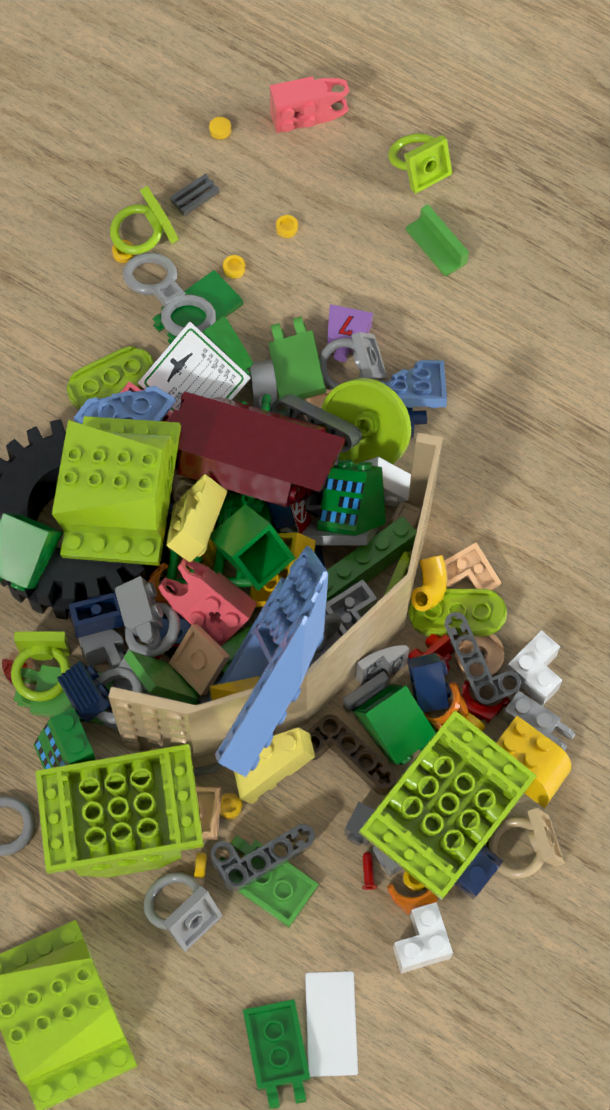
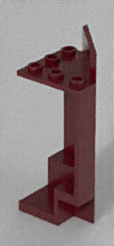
[167,391,345,507]

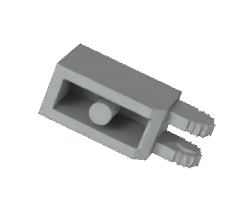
[115,576,163,649]
[502,691,576,751]

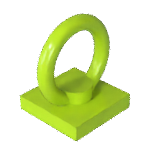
[388,133,453,194]
[110,186,179,255]
[11,631,71,702]

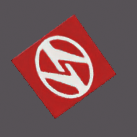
[290,499,312,534]

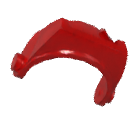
[462,680,509,723]

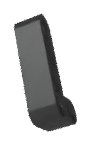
[270,394,362,452]
[445,612,521,705]
[210,824,315,891]

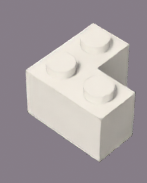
[357,457,411,506]
[325,580,377,637]
[506,630,562,706]
[393,902,453,973]

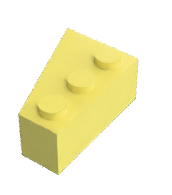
[166,474,227,562]
[234,728,315,804]

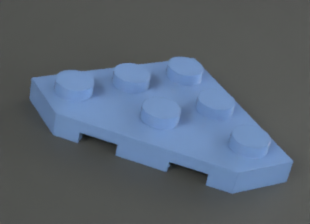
[381,360,447,408]
[74,386,176,424]

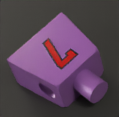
[327,304,373,362]

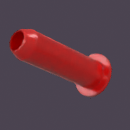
[362,852,377,890]

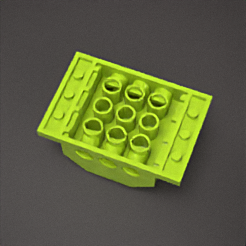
[52,416,181,566]
[359,710,537,900]
[35,744,204,878]
[0,920,138,1110]

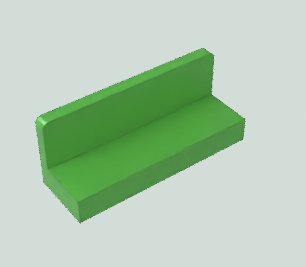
[406,204,469,277]

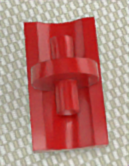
[408,634,454,672]

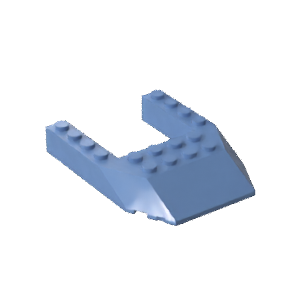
[208,546,328,777]

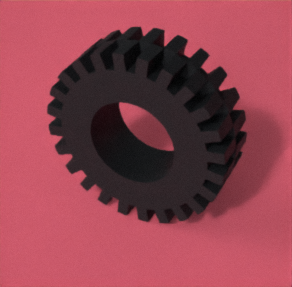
[0,419,174,620]

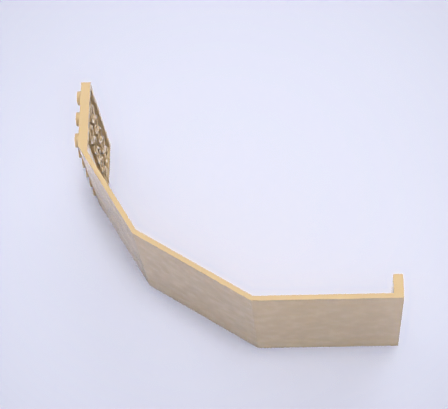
[109,433,443,759]

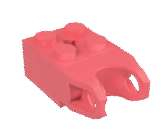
[270,76,349,133]
[158,559,257,646]

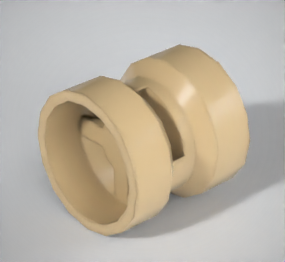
[172,470,194,502]

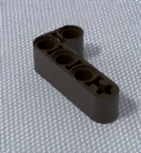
[308,714,396,796]

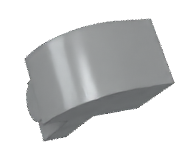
[249,360,277,409]
[78,629,126,669]

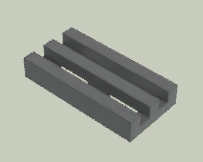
[170,174,220,216]
[342,671,389,713]

